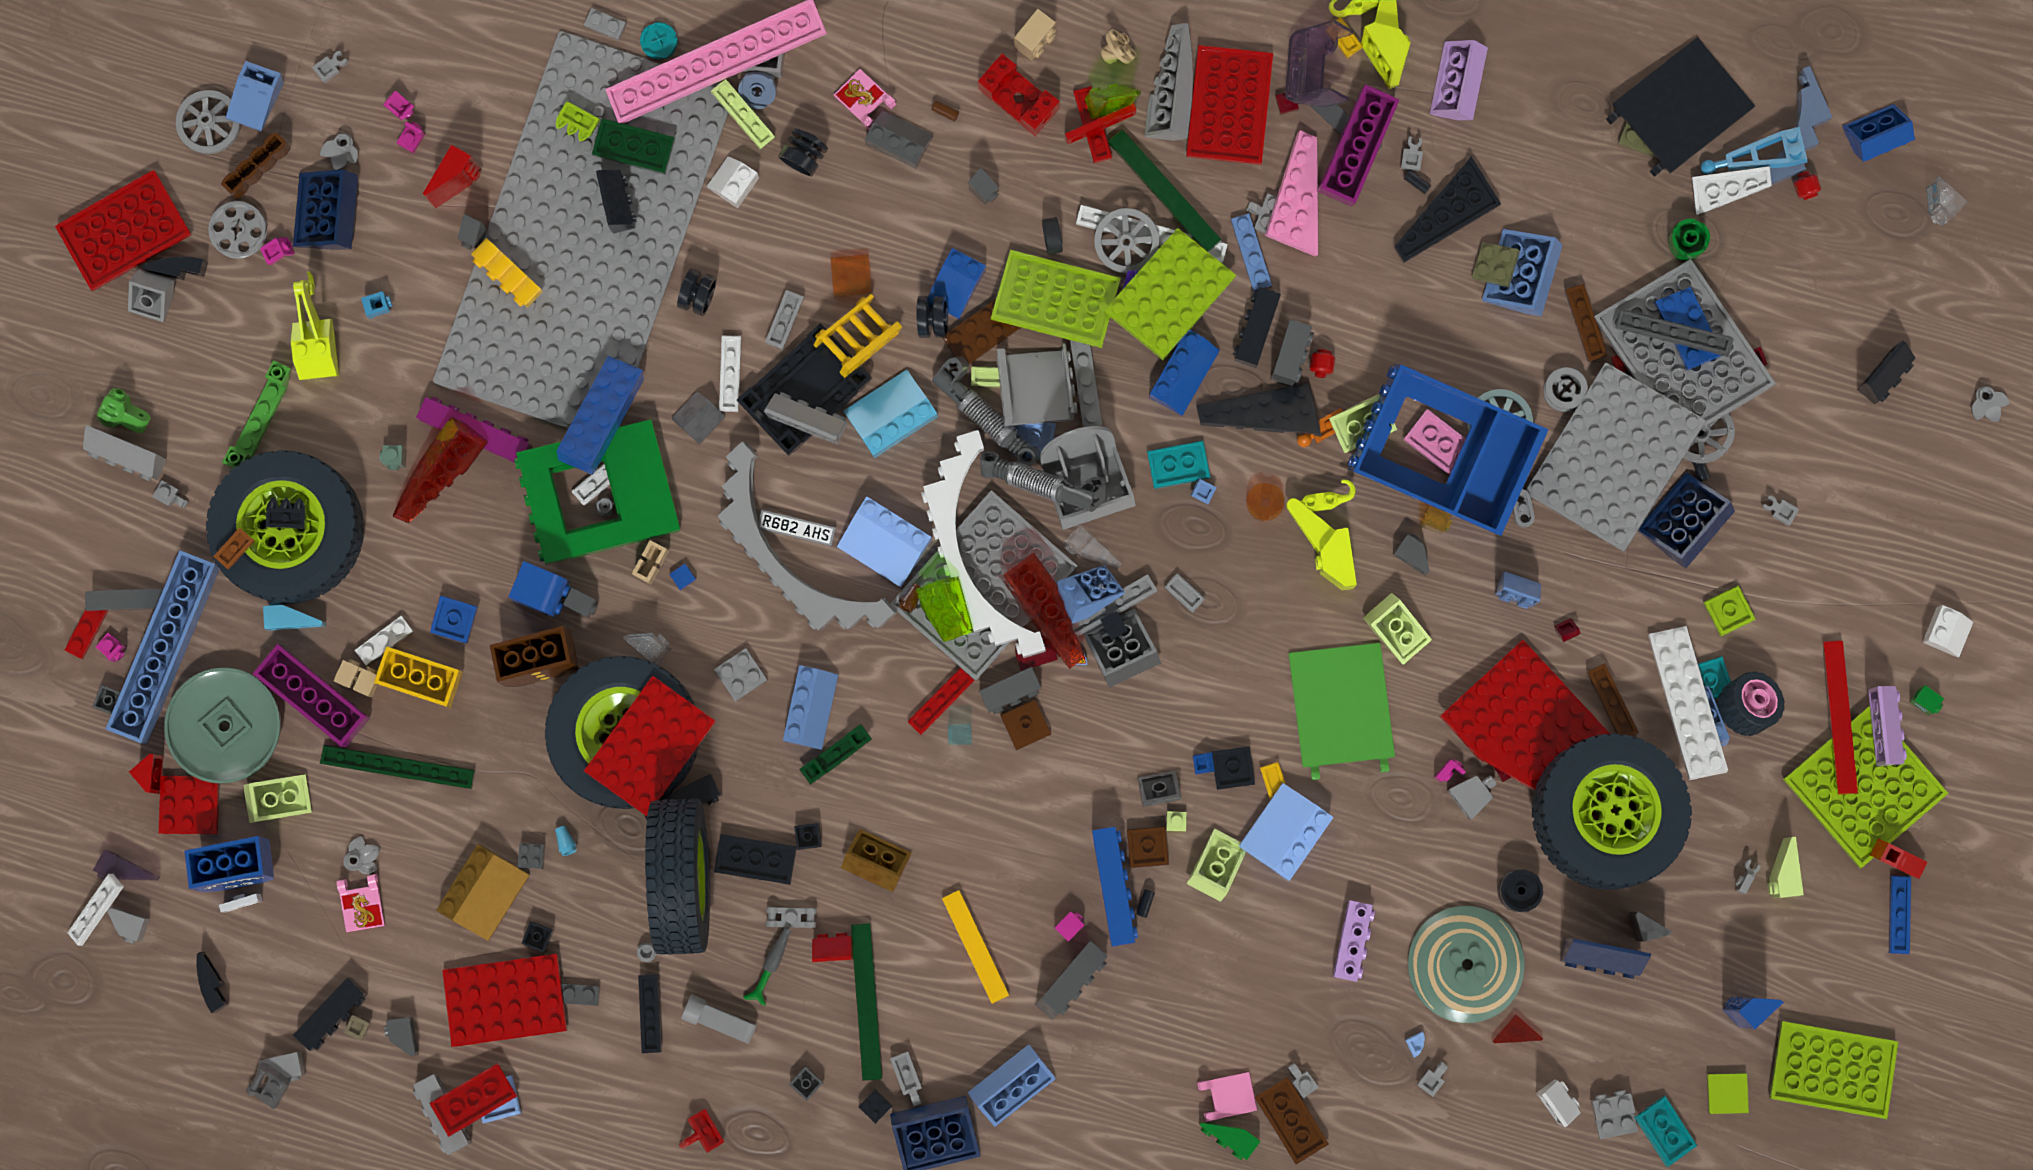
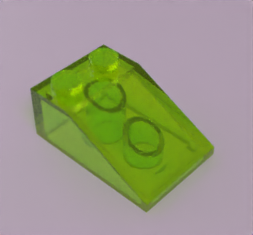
[1085,84,1141,119]
[916,576,974,642]

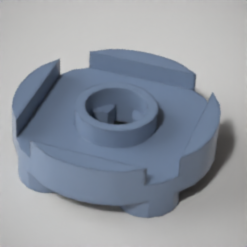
[738,71,777,109]

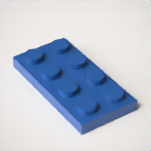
[1655,287,1722,371]

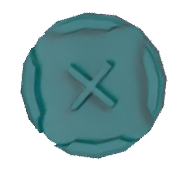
[640,22,678,60]

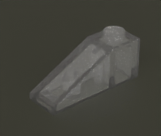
[1064,525,1122,568]

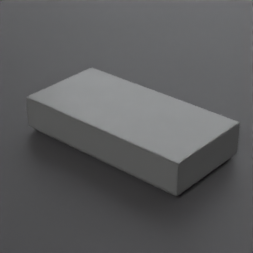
[1164,573,1205,613]

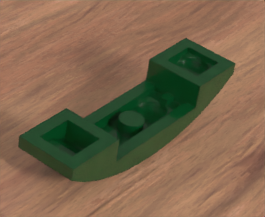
[799,724,872,785]

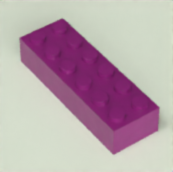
[1317,84,1399,207]
[253,644,370,748]

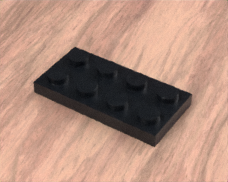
[714,834,797,885]

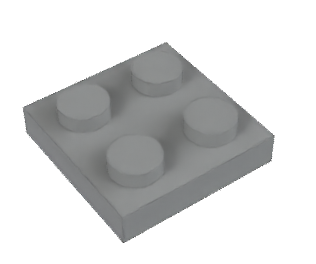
[714,648,768,702]

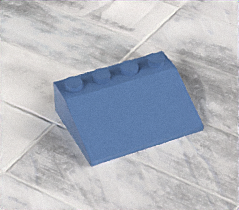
[1482,229,1563,317]

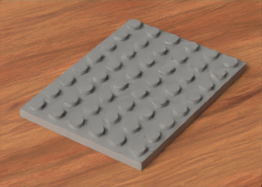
[1594,259,1776,430]
[1526,363,1706,552]
[890,490,1077,681]

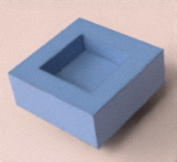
[1190,479,1217,504]

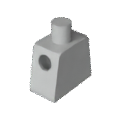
[1447,775,1497,820]

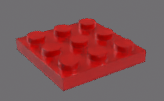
[158,776,220,834]

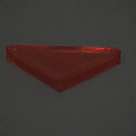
[1492,1014,1543,1044]

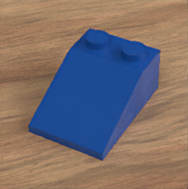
[928,248,986,319]

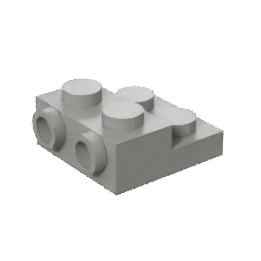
[1590,1090,1638,1139]

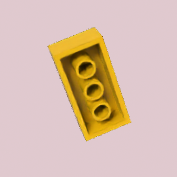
[374,646,463,708]

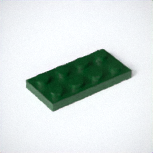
[592,118,675,175]

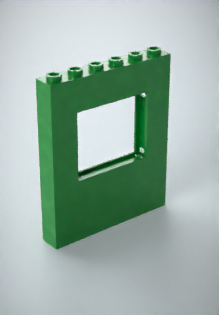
[514,419,680,566]

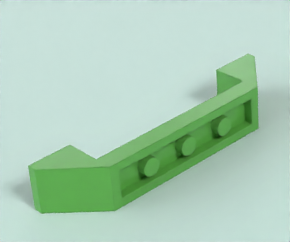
[222,360,291,468]

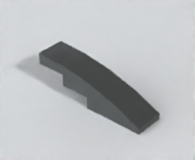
[85,589,163,611]

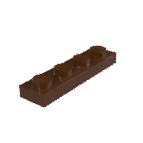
[1564,284,1607,362]
[1587,663,1639,736]

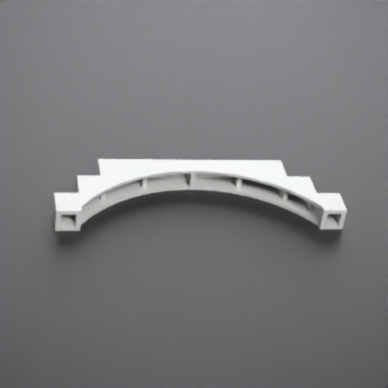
[921,430,1045,658]

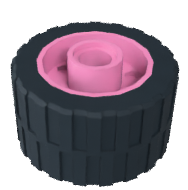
[1718,671,1785,736]

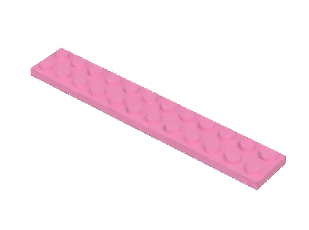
[605,0,827,124]

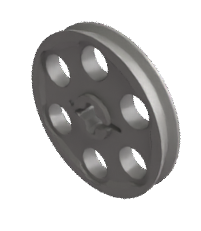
[208,201,267,259]

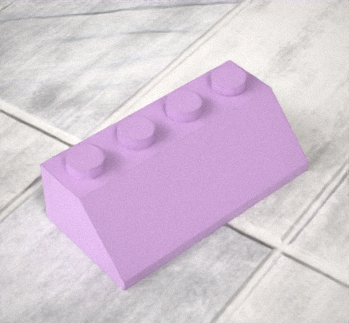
[1430,40,1488,120]
[1868,686,1906,766]

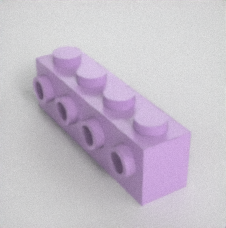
[1333,900,1375,982]

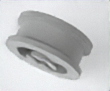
[1543,367,1588,412]

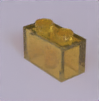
[1419,505,1453,535]

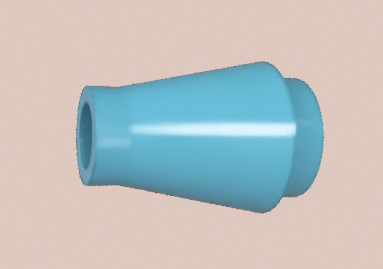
[555,826,577,856]

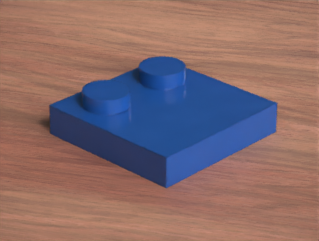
[430,595,478,643]

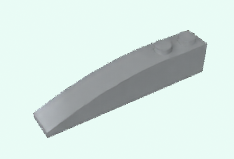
[1144,23,1193,141]

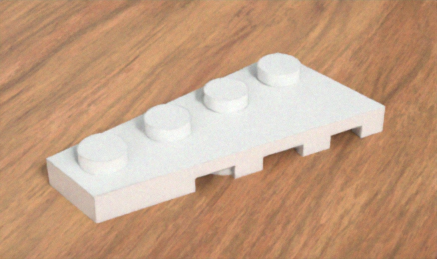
[1692,166,1772,215]

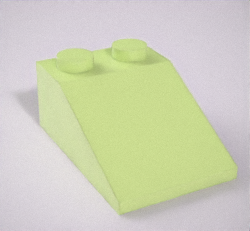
[1329,394,1397,453]
[1363,593,1432,665]
[243,774,312,823]
[1187,828,1246,902]
[1767,837,1804,898]

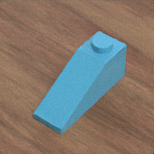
[263,602,326,631]

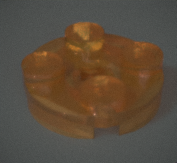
[1246,483,1284,522]

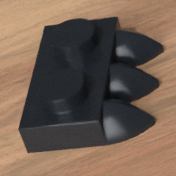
[266,498,307,529]

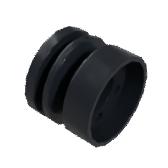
[778,128,828,177]

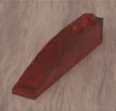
[393,417,488,523]
[999,552,1085,669]

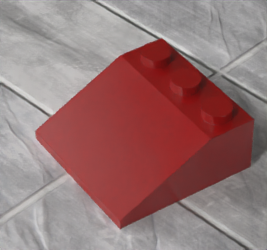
[422,145,481,208]

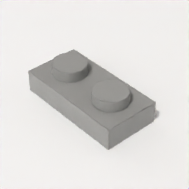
[584,8,627,41]

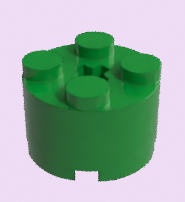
[1668,218,1710,261]

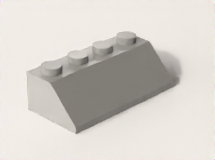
[764,393,847,445]
[83,425,167,481]

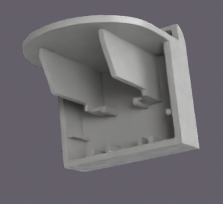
[1040,426,1136,530]

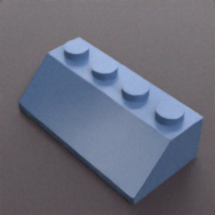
[783,665,838,750]
[968,1044,1056,1127]

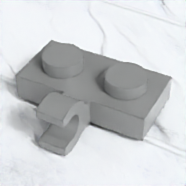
[1246,193,1277,234]

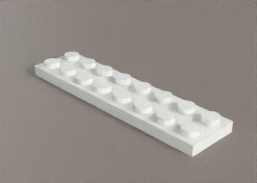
[1648,626,1728,780]

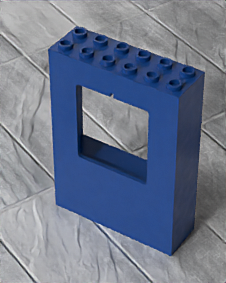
[1347,364,1549,536]

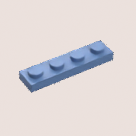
[1231,214,1272,292]

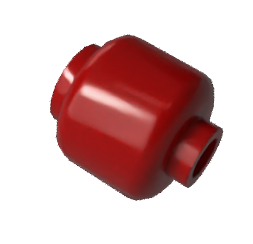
[1793,171,1821,200]
[1309,349,1336,378]

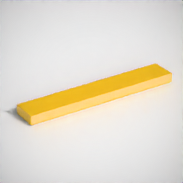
[942,890,1009,1004]

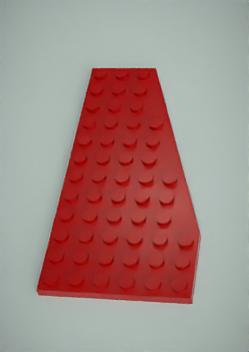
[1439,640,1636,834]

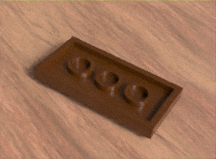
[942,299,1022,365]
[1254,1077,1329,1164]

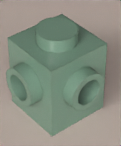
[379,445,406,470]

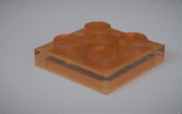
[830,254,872,296]

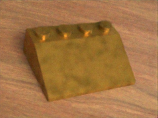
[436,844,530,941]

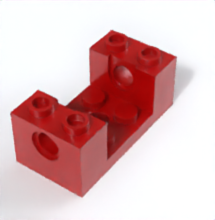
[977,53,1060,137]

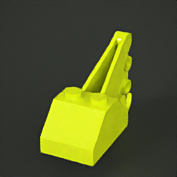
[1329,0,1410,90]
[291,271,339,380]
[1286,480,1357,590]

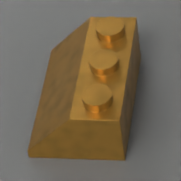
[841,829,912,892]

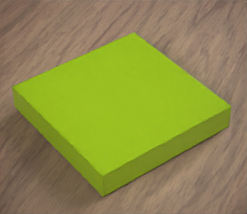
[1703,585,1756,637]
[1707,1073,1749,1114]

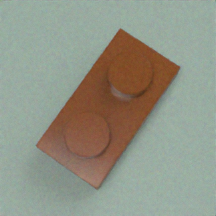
[213,528,255,570]

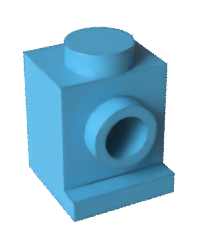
[361,291,393,319]

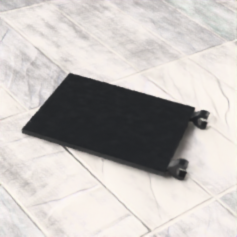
[1606,37,1755,177]

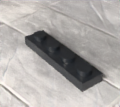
[638,974,662,1054]

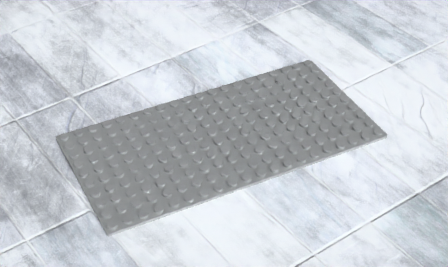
[433,31,729,429]

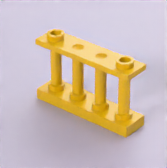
[814,294,902,378]

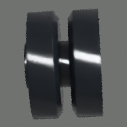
[677,268,717,316]
[916,296,948,338]
[1497,869,1543,912]

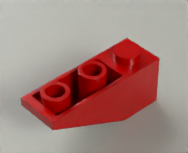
[1870,838,1928,879]

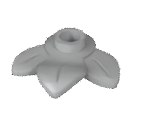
[320,133,358,170]
[1972,386,2009,422]
[343,836,380,874]

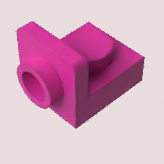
[396,121,425,154]
[260,237,295,265]
[96,633,127,662]
[1434,759,1466,782]

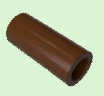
[931,100,960,122]

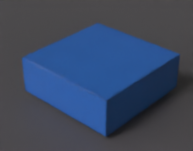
[669,564,696,591]
[1193,752,1215,774]

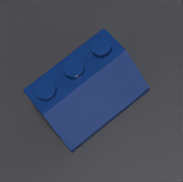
[1843,104,1915,162]

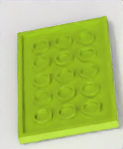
[1104,228,1236,360]
[991,250,1121,348]
[1769,1021,1898,1119]

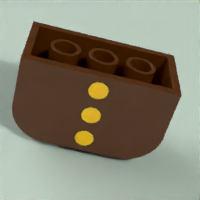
[490,626,579,687]

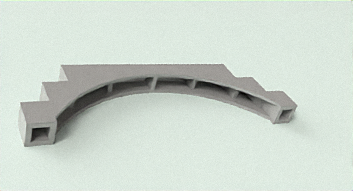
[718,441,898,630]

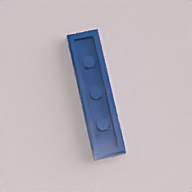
[1889,875,1911,954]

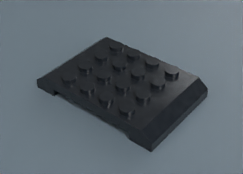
[736,323,872,456]

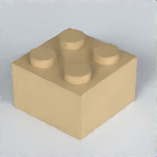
[1014,9,1056,61]

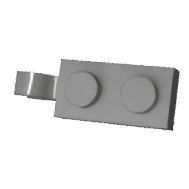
[890,1052,922,1106]

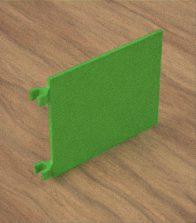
[1288,643,1395,780]

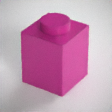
[1055,912,1085,942]

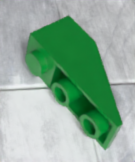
[1199,1122,1261,1160]

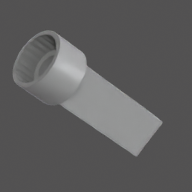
[681,994,757,1044]

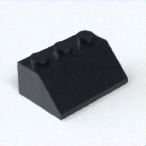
[596,170,637,234]
[1857,340,1916,404]

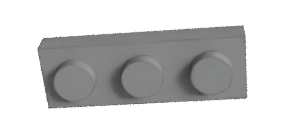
[765,290,804,350]

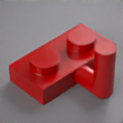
[679,1109,724,1153]

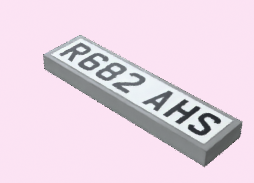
[758,510,836,547]

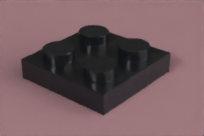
[1211,746,1255,790]

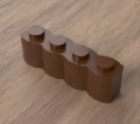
[221,132,291,199]

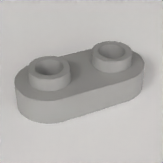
[1513,489,1535,528]

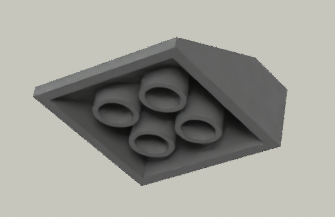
[1083,608,1161,688]

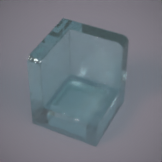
[948,724,972,745]

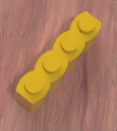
[471,238,543,308]

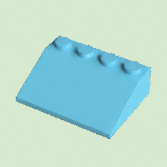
[843,370,938,459]

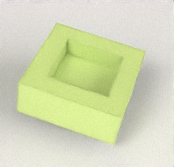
[1166,811,1187,832]

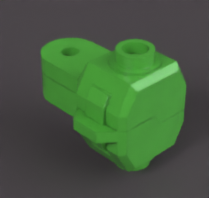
[96,388,151,433]

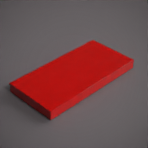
[429,1063,517,1137]

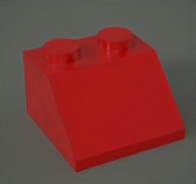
[812,932,853,962]

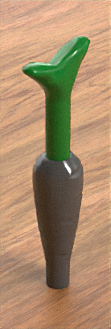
[743,927,792,1006]

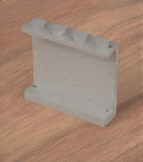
[997,344,1077,426]

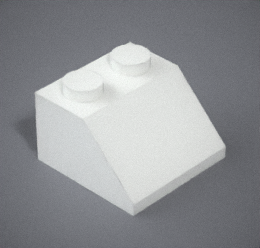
[707,156,759,208]
[1923,605,1973,657]
[1537,1080,1581,1127]

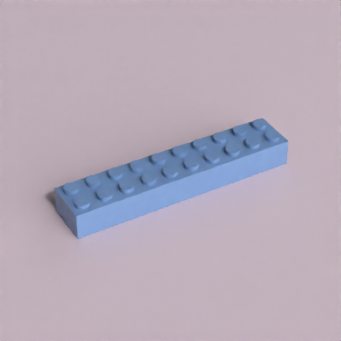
[106,551,220,744]

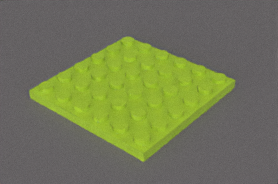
[1783,705,1949,868]

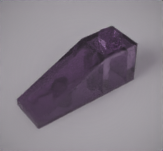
[93,850,160,881]

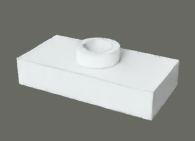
[219,894,263,913]

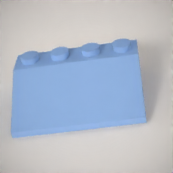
[837,496,932,588]
[1239,783,1334,881]

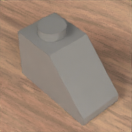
[107,907,150,944]
[259,1051,306,1081]

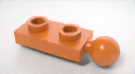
[1297,408,1343,447]

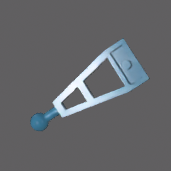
[1701,127,1807,175]

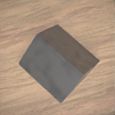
[672,391,725,445]
[1137,771,1182,807]
[1629,911,1672,942]

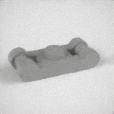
[766,907,817,928]

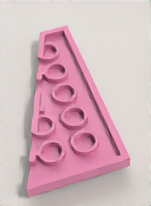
[1265,130,1318,257]

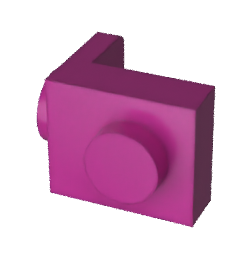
[382,90,414,120]

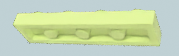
[711,79,775,150]

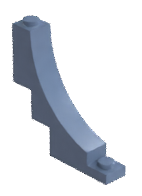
[1770,66,1832,185]

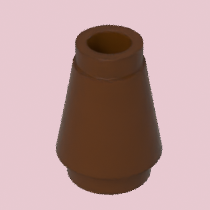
[898,583,923,613]

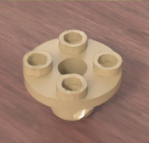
[1101,29,1137,64]

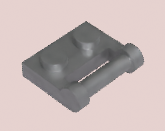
[246,1062,291,1109]

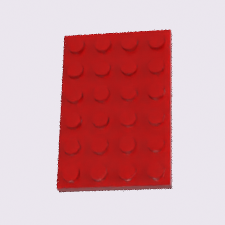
[1186,45,1274,165]
[55,170,192,291]
[584,676,716,816]
[442,954,568,1047]

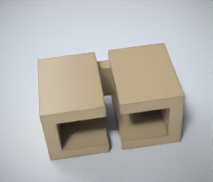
[632,540,669,585]
[334,659,378,698]

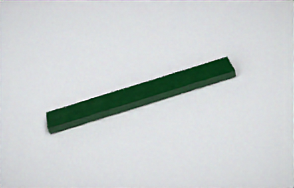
[1108,129,1222,252]
[320,745,475,789]
[851,923,882,1081]

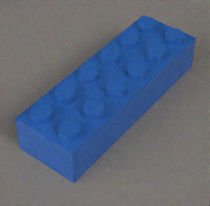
[557,356,644,475]
[1092,827,1138,947]

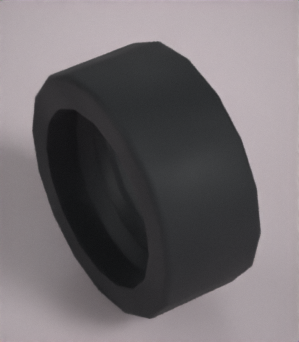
[1042,217,1063,255]

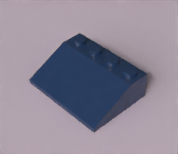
[293,170,358,250]
[1638,472,1735,569]
[1560,938,1651,979]
[890,1095,981,1170]

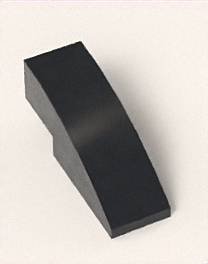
[142,257,208,280]
[196,952,229,1014]

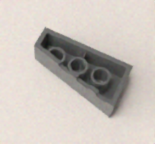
[1035,941,1108,1020]

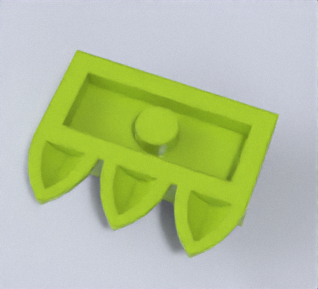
[556,101,600,142]

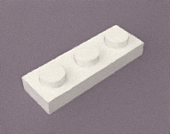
[355,616,414,666]

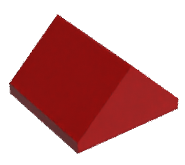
[129,754,164,794]

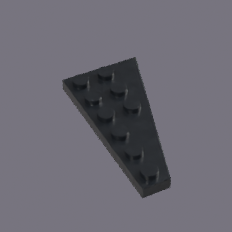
[1394,156,1501,263]
[1196,383,1321,437]

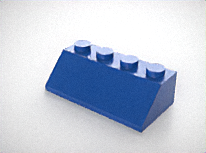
[1149,330,1220,416]
[1723,997,1784,1030]

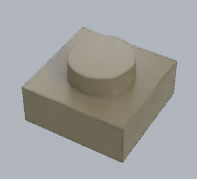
[344,1015,371,1041]

